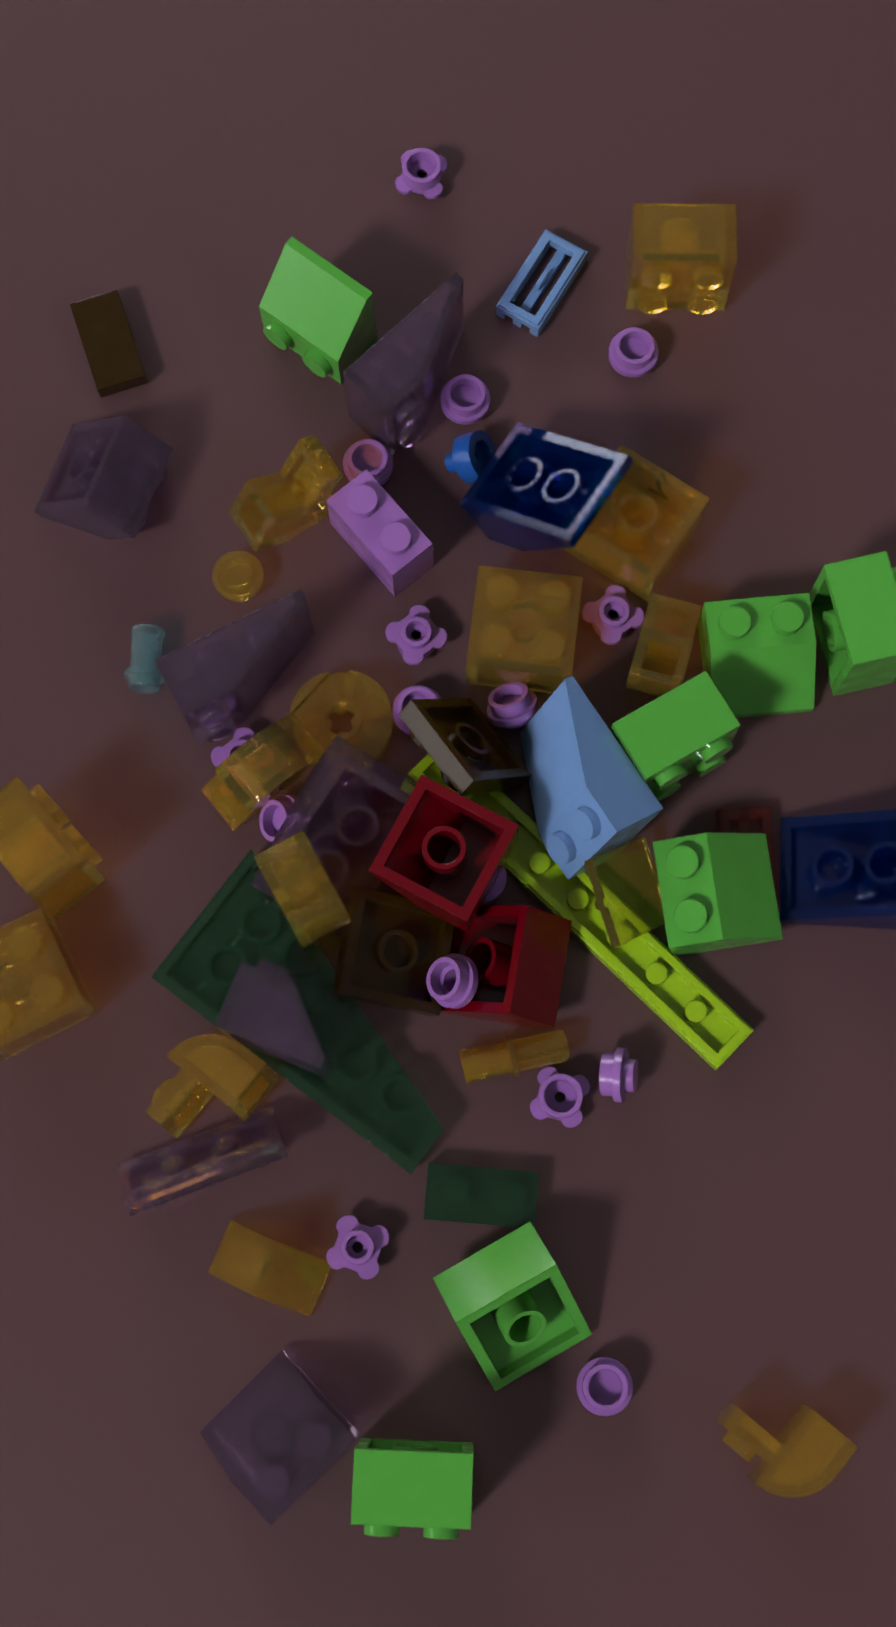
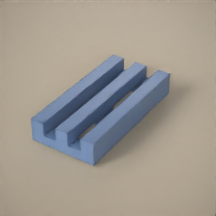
[495,229,588,337]

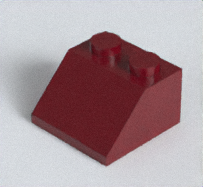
[369,775,519,932]
[440,905,572,1027]

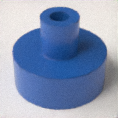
[445,430,498,485]

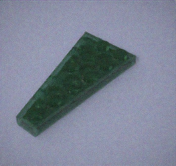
[151,850,444,1175]

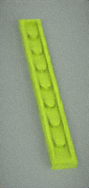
[408,754,754,1070]

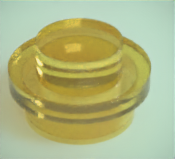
[212,551,264,602]

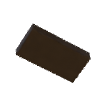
[70,289,148,398]

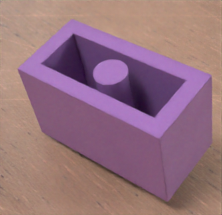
[326,469,434,597]

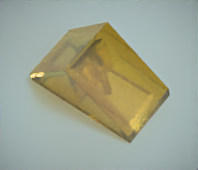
[208,1220,331,1316]

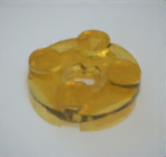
[289,670,394,778]

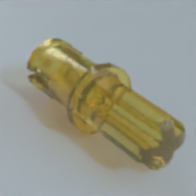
[459,1030,569,1085]

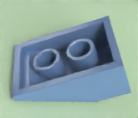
[520,676,664,880]

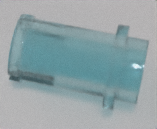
[123,624,166,694]

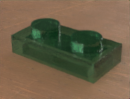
[424,1163,538,1228]

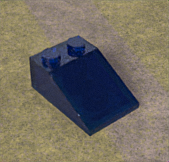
[460,422,634,552]
[780,809,896,930]

